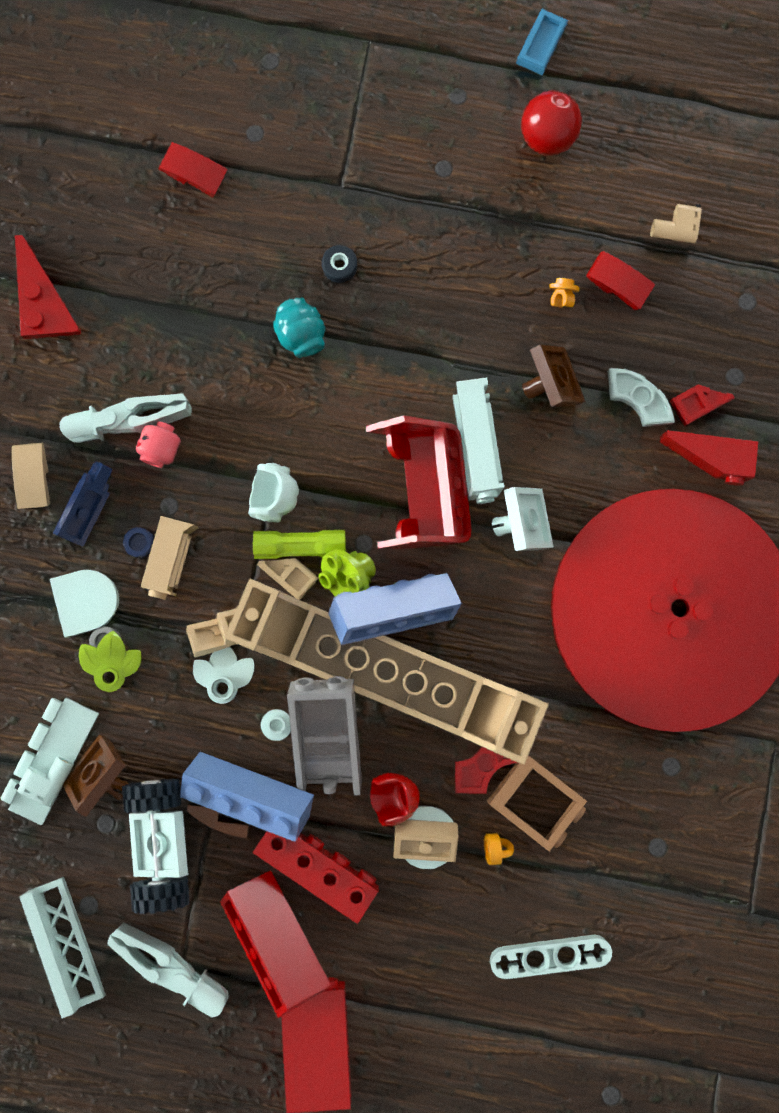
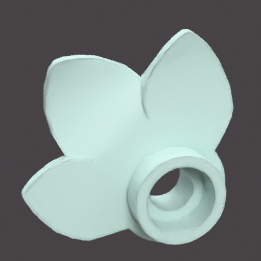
[193,647,255,704]

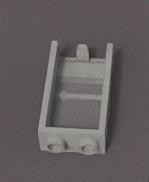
[287,676,362,795]

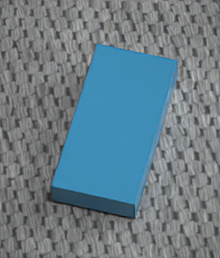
[516,9,568,75]

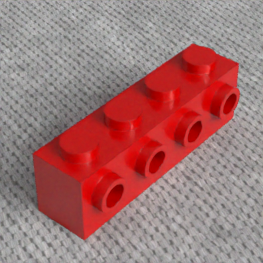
[253,831,379,924]

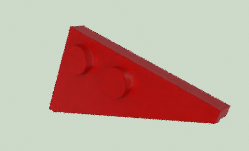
[15,235,81,339]

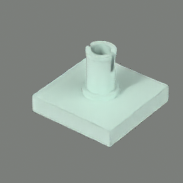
[492,487,554,551]

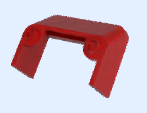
[366,416,471,549]

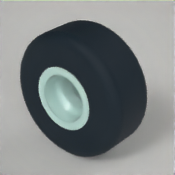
[322,245,357,283]

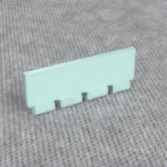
[0,697,99,825]

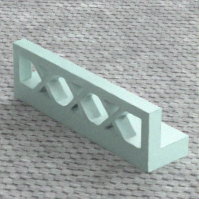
[19,877,106,1018]

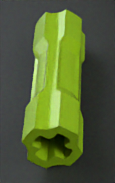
[253,530,346,559]

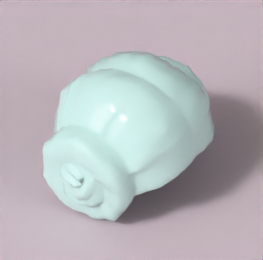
[248,463,299,523]

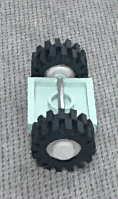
[122,779,190,914]

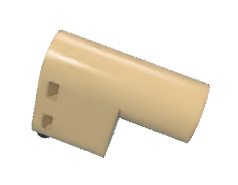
[650,204,702,244]

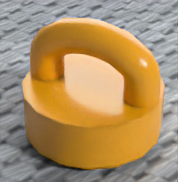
[484,833,515,865]

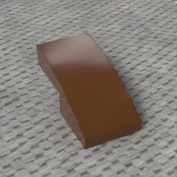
[187,802,252,838]

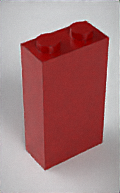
[282,977,352,1113]

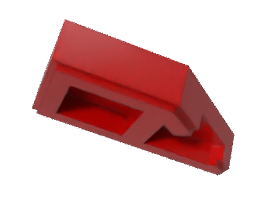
[670,385,735,426]

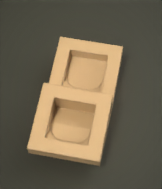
[12,443,51,509]
[186,608,237,657]

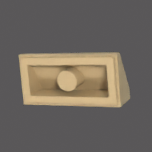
[393,820,458,862]

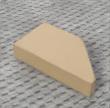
[257,558,319,600]

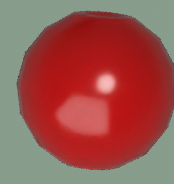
[521,90,583,156]

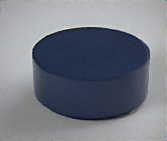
[123,527,154,558]

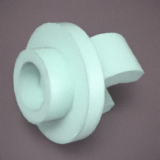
[261,709,291,741]

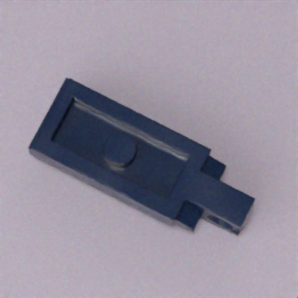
[53,461,113,547]

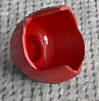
[370,773,420,826]

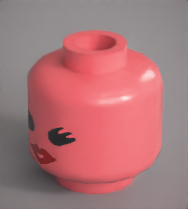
[136,421,181,468]

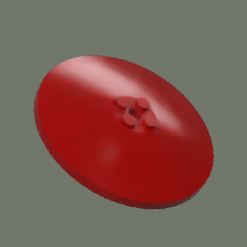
[551,489,779,732]

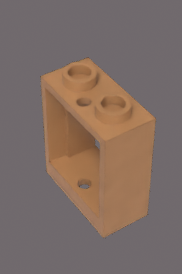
[487,755,587,852]

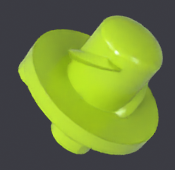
[318,549,376,597]

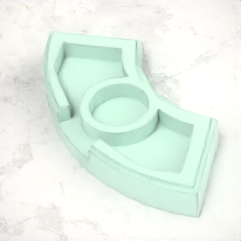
[607,368,675,427]

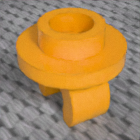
[549,278,580,308]

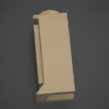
[141,516,199,600]

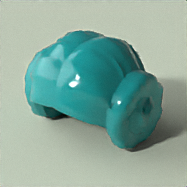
[273,297,326,358]

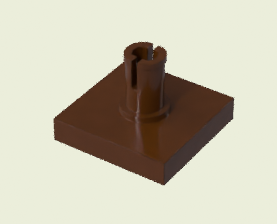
[522,344,586,407]
[63,734,129,817]

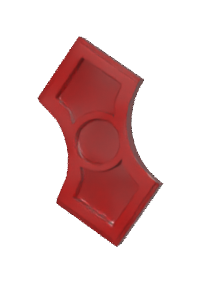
[455,746,517,794]

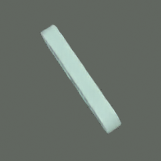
[490,935,612,979]

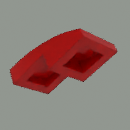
[158,142,228,198]
[586,251,655,310]

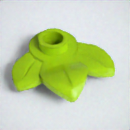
[79,631,141,692]

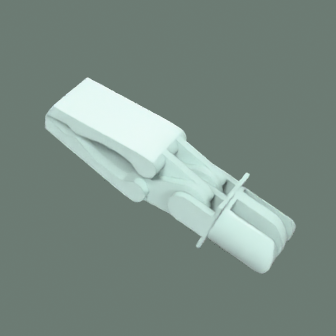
[60,393,192,443]
[107,923,229,1017]

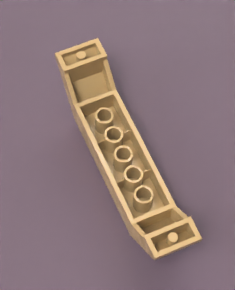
[224,579,549,764]

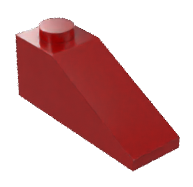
[660,430,758,486]

